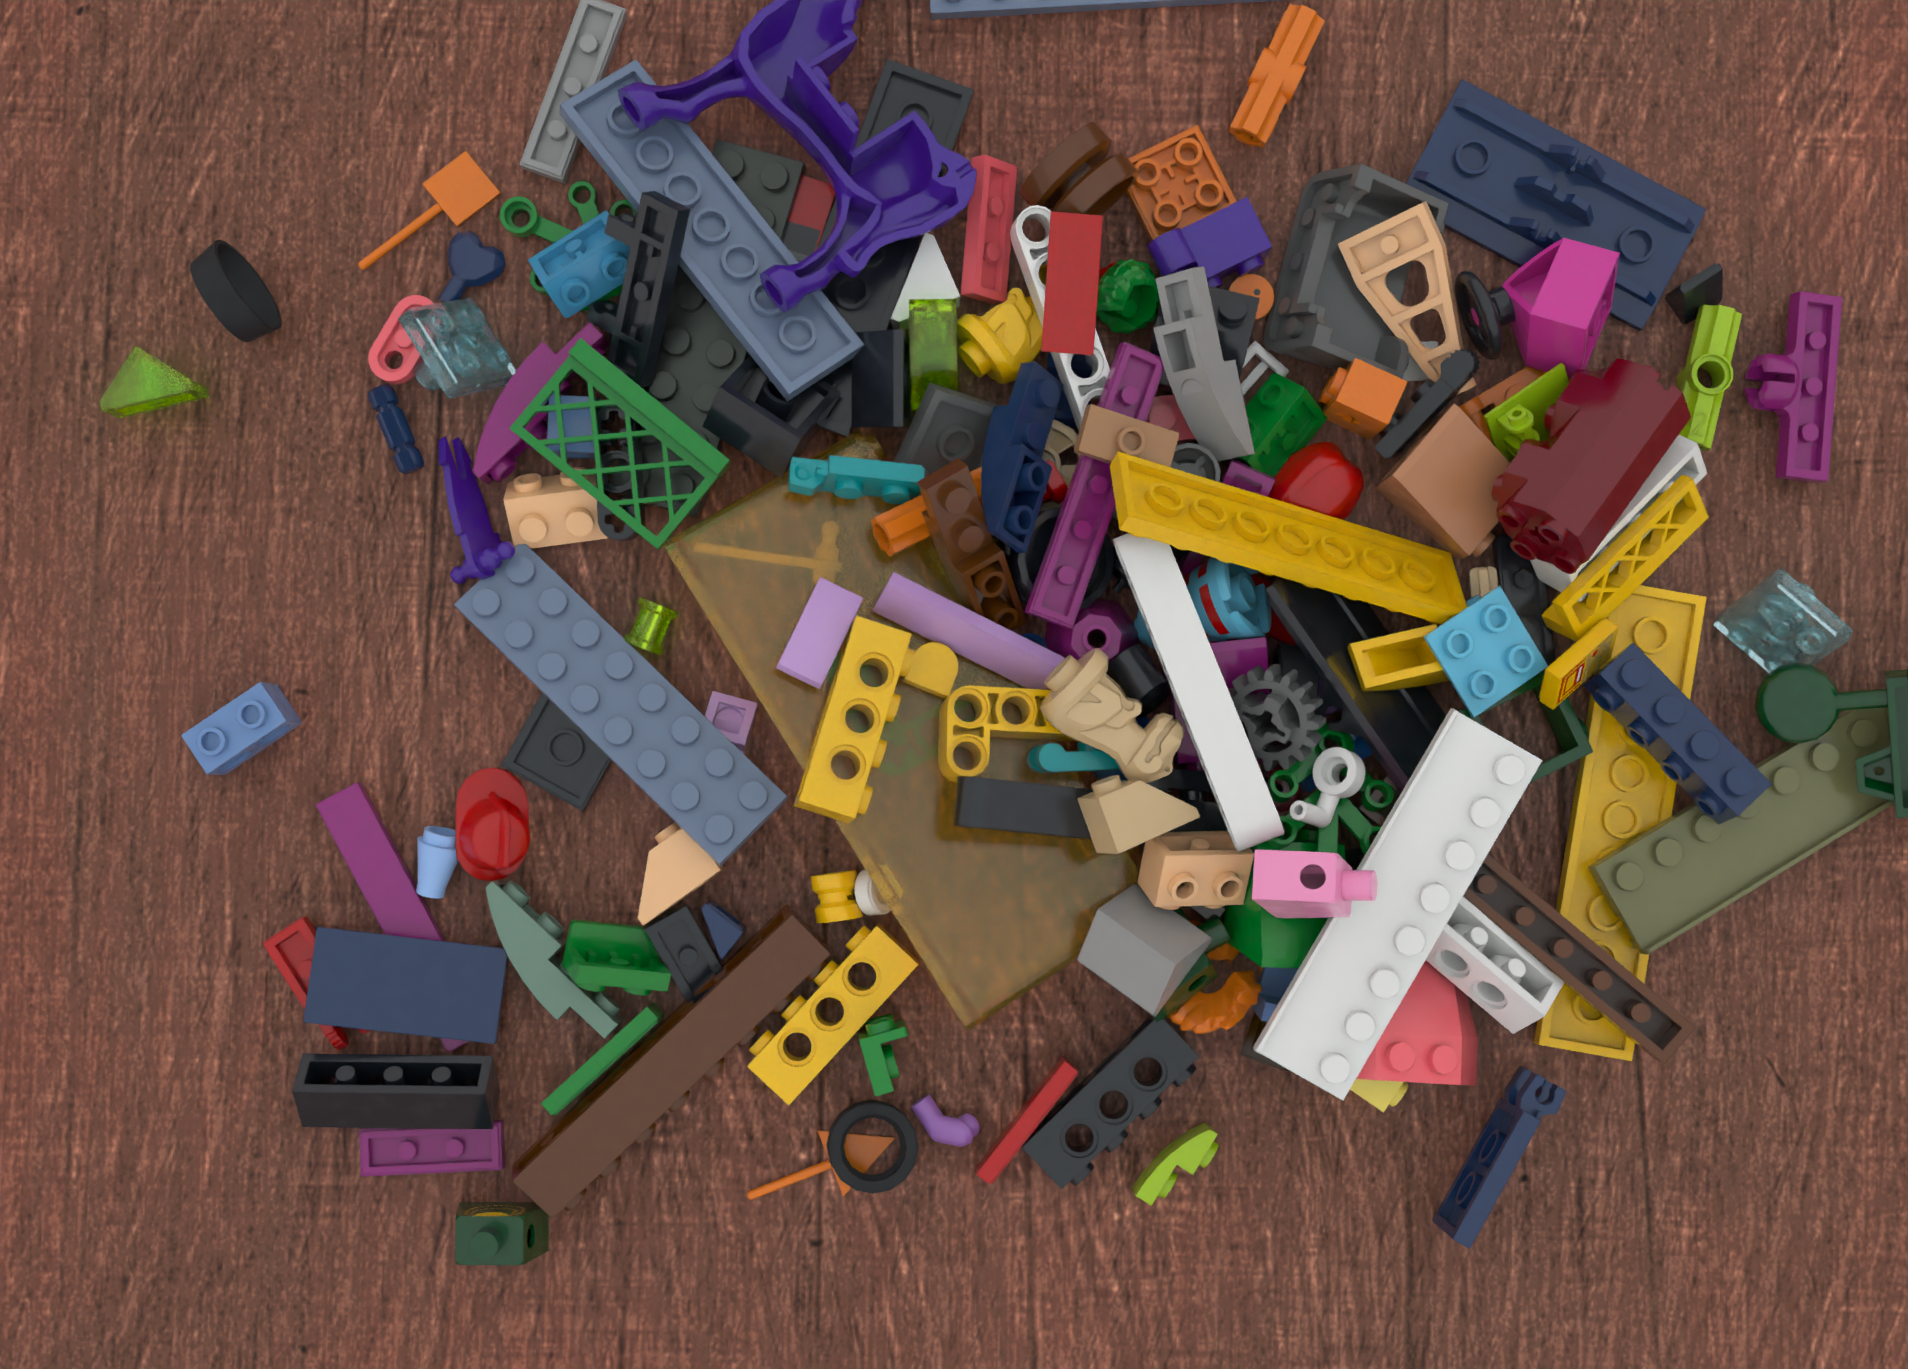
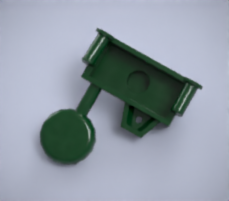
[1755,663,1908,818]

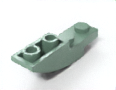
[486,879,624,1039]

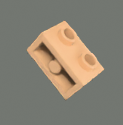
[1137,831,1254,910]

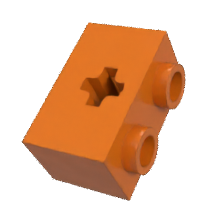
[1319,358,1408,440]

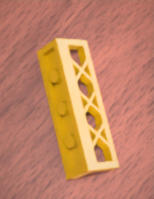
[1541,474,1709,642]

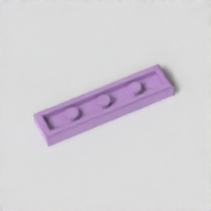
[873,572,1065,690]

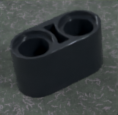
[1106,644,1170,720]

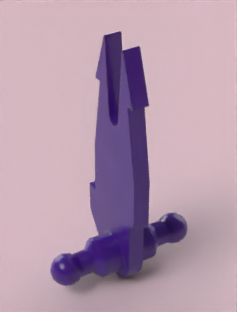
[439,436,515,584]

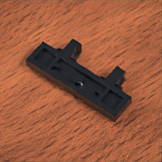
[587,191,690,388]

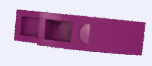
[473,322,610,485]

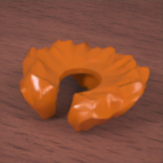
[1167,920,1262,1034]

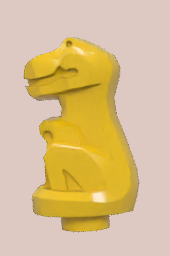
[955,264,1047,384]

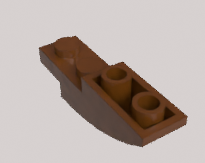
[917,458,1027,631]

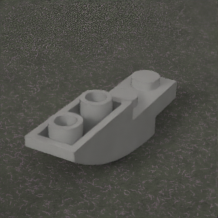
[1153,266,1255,461]

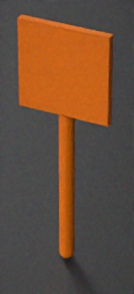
[358,151,501,270]

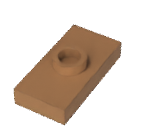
[1074,404,1180,467]

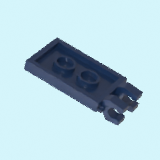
[1432,1066,1567,1249]

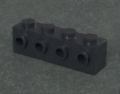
[292,1053,500,1129]

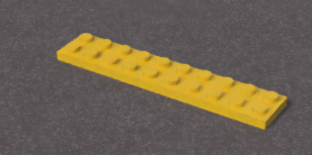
[1534,585,1707,1061]

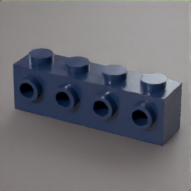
[1583,643,1772,825]

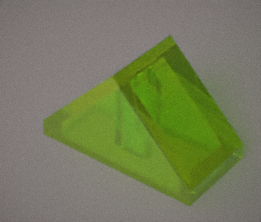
[100,345,209,418]

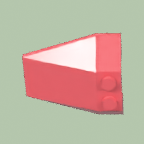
[1356,960,1478,1086]

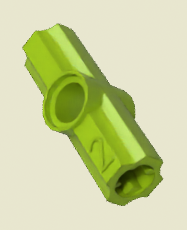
[1677,305,1742,451]

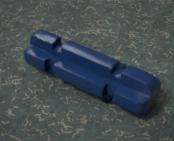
[368,384,424,474]

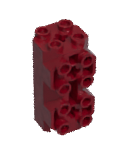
[1491,358,1691,574]

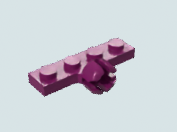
[1743,291,1842,483]

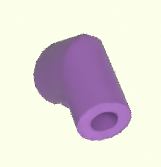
[910,1094,980,1147]

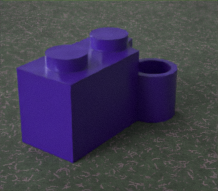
[1147,197,1272,288]

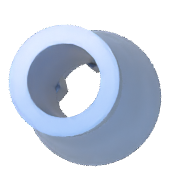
[416,826,458,899]

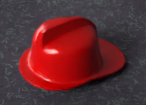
[455,767,531,881]

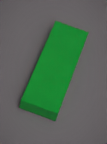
[541,1002,664,1116]

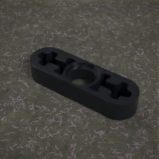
[595,406,645,541]

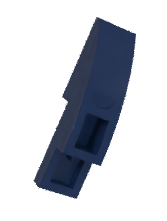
[981,361,1064,553]

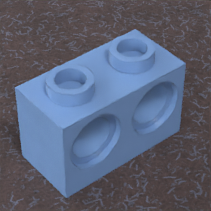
[181,682,303,775]

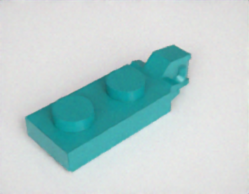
[788,455,925,504]

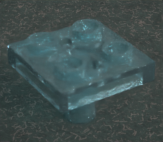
[398,298,517,399]
[1713,568,1854,673]

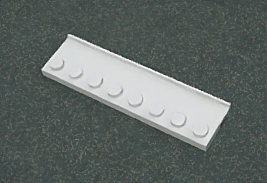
[1253,708,1542,1100]

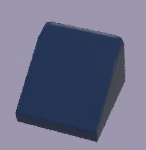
[701,901,747,959]

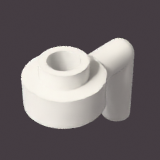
[1290,747,1365,828]

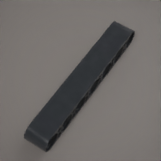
[953,776,1228,845]

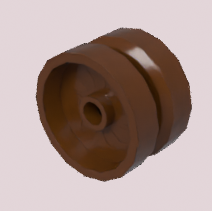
[1019,122,1140,216]

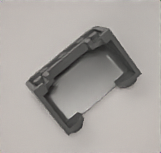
[1263,163,1449,379]

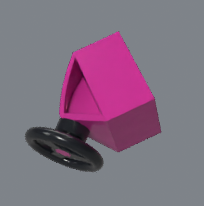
[1455,238,1620,379]

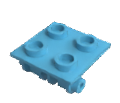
[1424,586,1548,718]

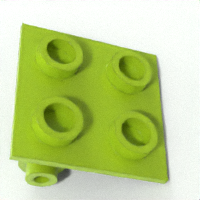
[1484,363,1569,463]

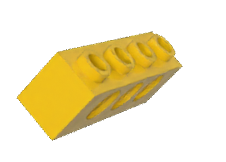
[793,615,915,823]
[747,923,919,1105]

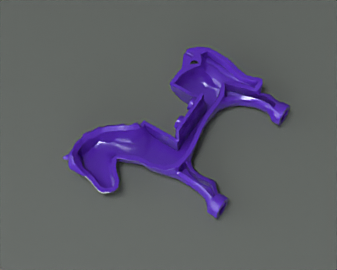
[617,0,977,312]

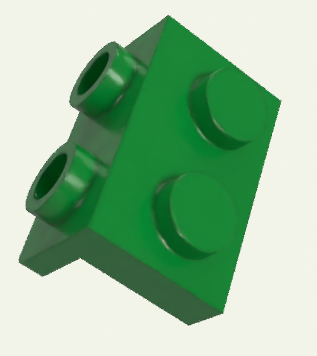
[562,920,671,995]

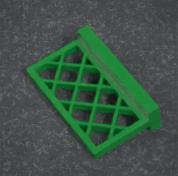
[509,338,731,550]

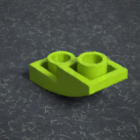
[1132,1122,1218,1206]

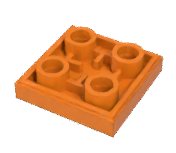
[1126,125,1237,242]

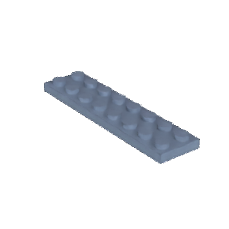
[559,60,864,401]
[454,544,788,867]

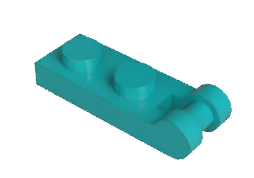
[1026,742,1120,773]

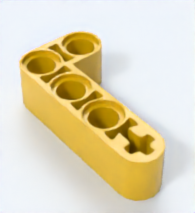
[938,685,1079,782]

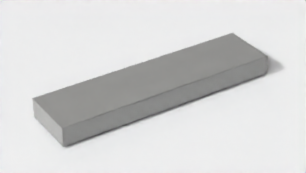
[519,0,628,184]

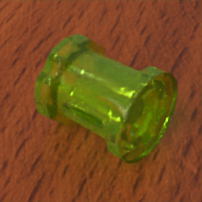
[624,597,678,656]

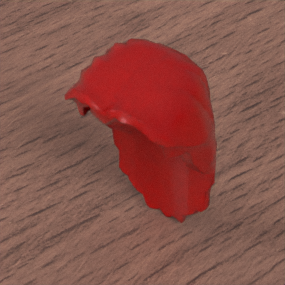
[1268,442,1364,520]

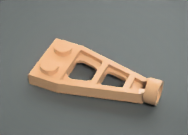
[1338,201,1477,395]

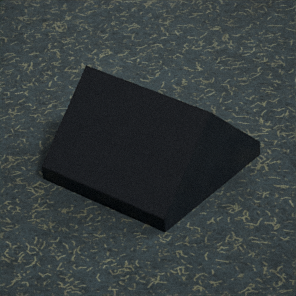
[852,329,912,428]

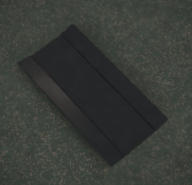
[1265,577,1445,793]

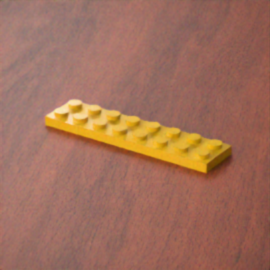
[1110,451,1467,624]

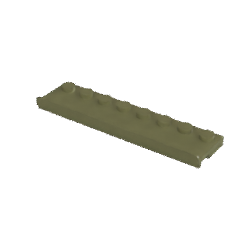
[1588,686,1894,955]

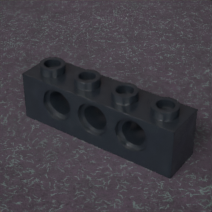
[1022,1015,1199,1189]

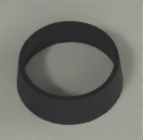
[190,240,282,342]

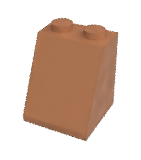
[1374,403,1510,561]

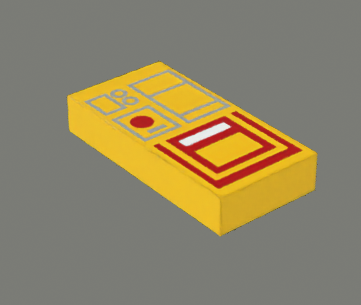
[1539,618,1619,710]

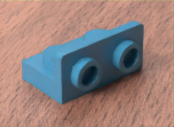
[528,210,630,318]

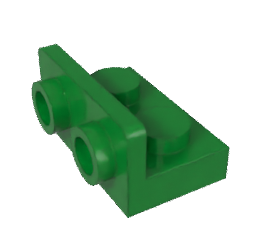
[1236,373,1327,477]
[858,1013,908,1097]

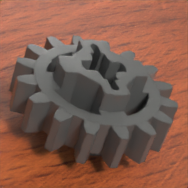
[1228,664,1326,771]

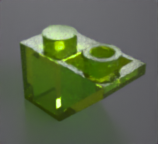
[909,298,958,410]

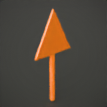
[747,1130,896,1200]

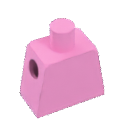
[1252,850,1377,918]

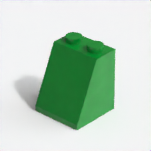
[1223,825,1345,968]

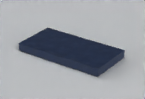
[303,927,509,1044]

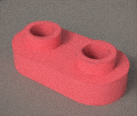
[368,295,443,384]

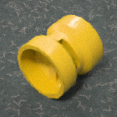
[810,870,863,923]

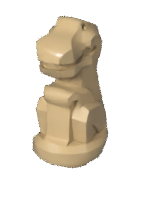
[1040,648,1185,783]

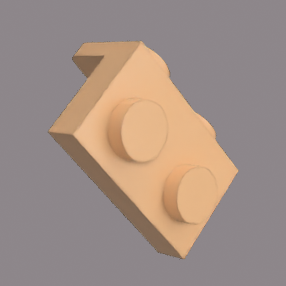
[503,467,608,549]

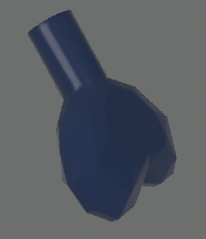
[438,231,506,309]

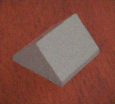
[1077,884,1212,1017]

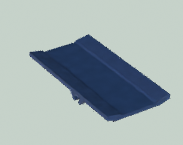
[1405,79,1706,331]

